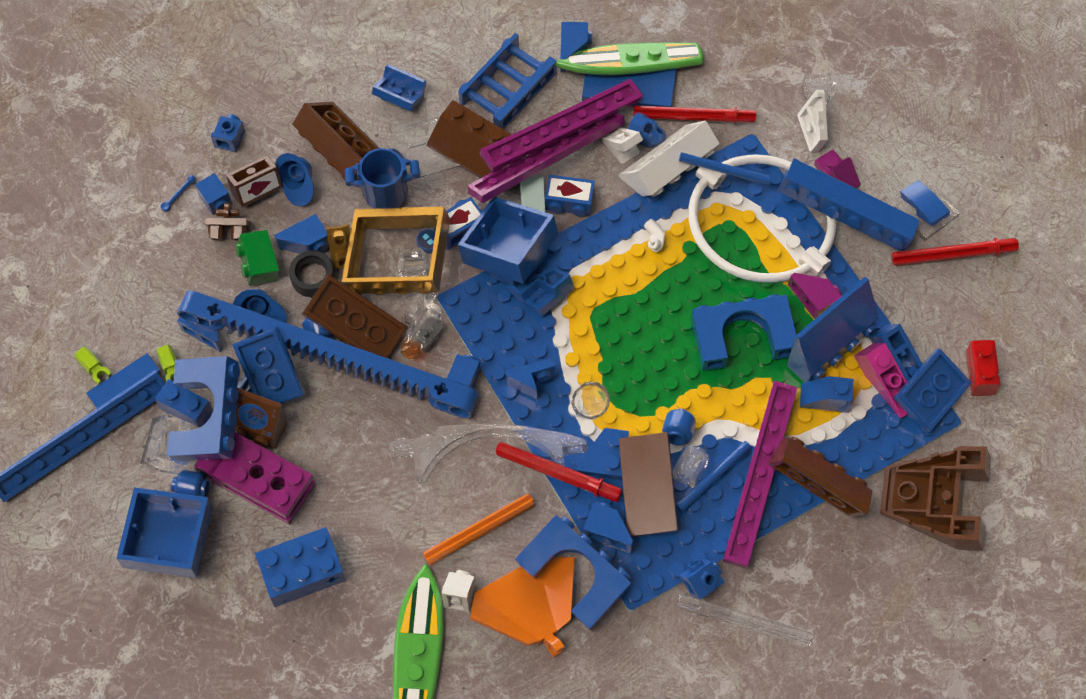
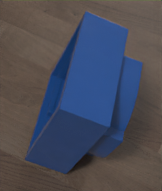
[458,197,558,285]
[116,487,213,578]

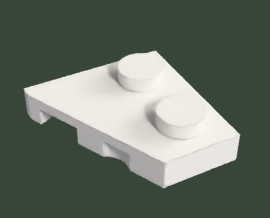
[797,90,828,153]

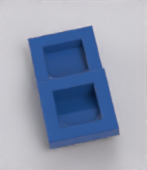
[900,180,950,226]

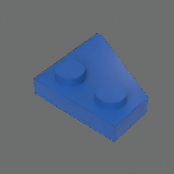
[575,428,629,480]

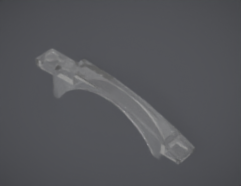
[388,423,588,484]

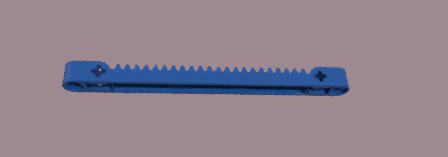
[177,290,479,418]

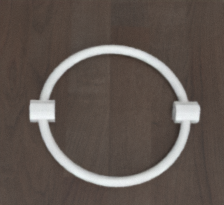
[688,155,836,283]

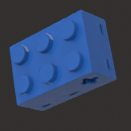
[255,527,346,607]

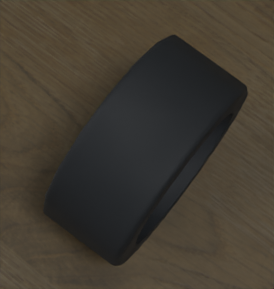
[289,250,335,298]

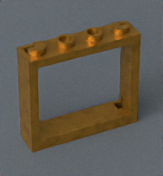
[342,207,450,295]

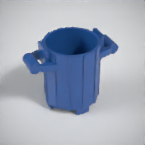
[344,148,420,209]

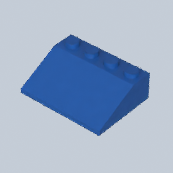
[787,277,879,383]

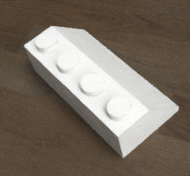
[618,121,720,197]

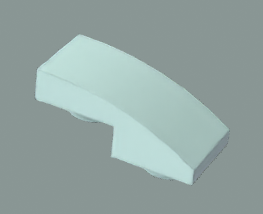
[520,175,545,212]

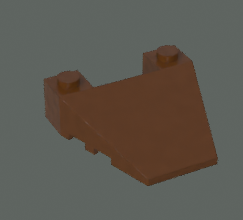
[880,446,991,551]

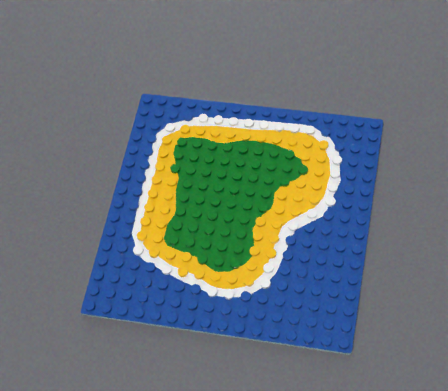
[437,134,961,611]

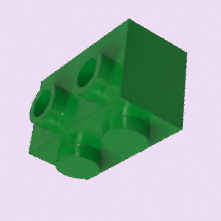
[235,230,279,286]

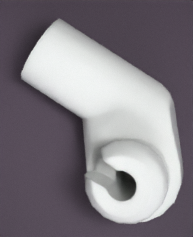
[644,219,666,252]

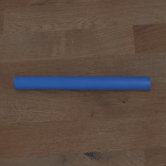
[679,152,770,185]
[676,441,752,513]

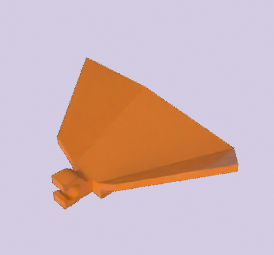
[470,557,574,658]

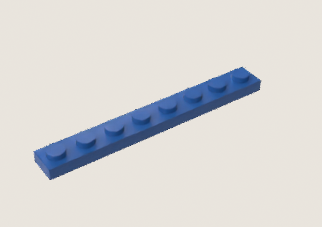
[0,370,165,502]

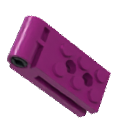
[193,432,316,525]

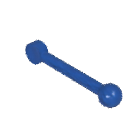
[160,175,196,212]

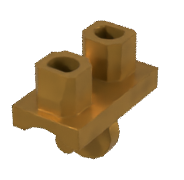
[326,224,351,269]

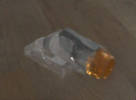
[399,292,443,360]

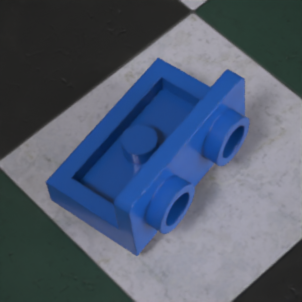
[372,64,426,111]

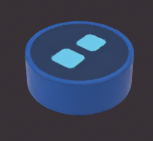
[416,229,436,253]

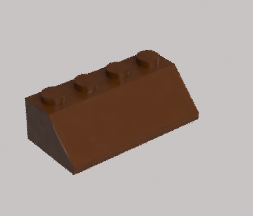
[426,100,512,178]
[292,102,379,181]
[767,437,873,517]

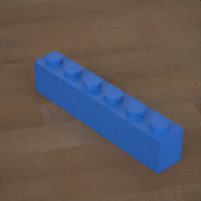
[778,158,920,251]

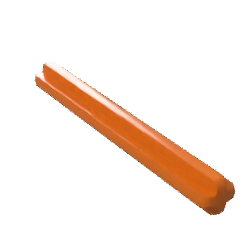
[423,494,535,565]

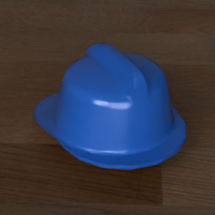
[275,153,314,206]
[233,289,287,323]

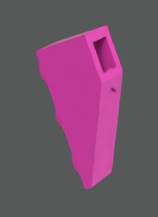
[854,343,908,418]

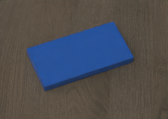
[582,69,676,107]

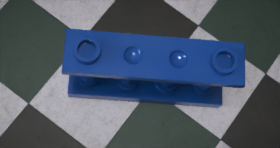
[458,33,557,130]

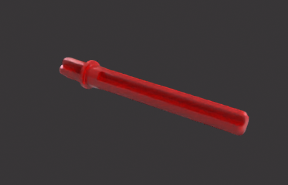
[633,106,757,125]
[891,237,1019,266]
[495,442,622,502]

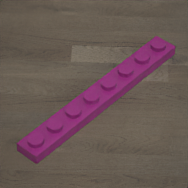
[479,79,643,172]
[467,112,625,203]
[723,381,797,569]

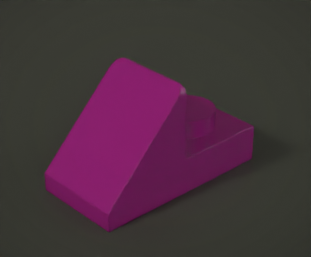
[814,149,861,189]

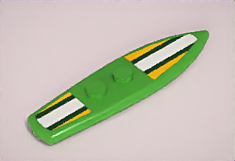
[555,43,704,75]
[393,564,444,699]

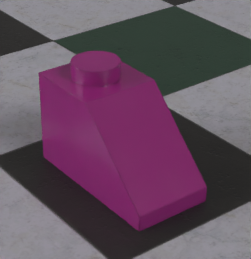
[788,273,842,319]

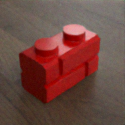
[966,340,1001,396]

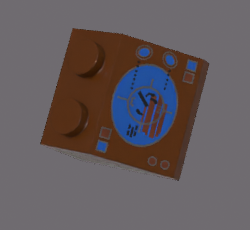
[234,388,287,449]

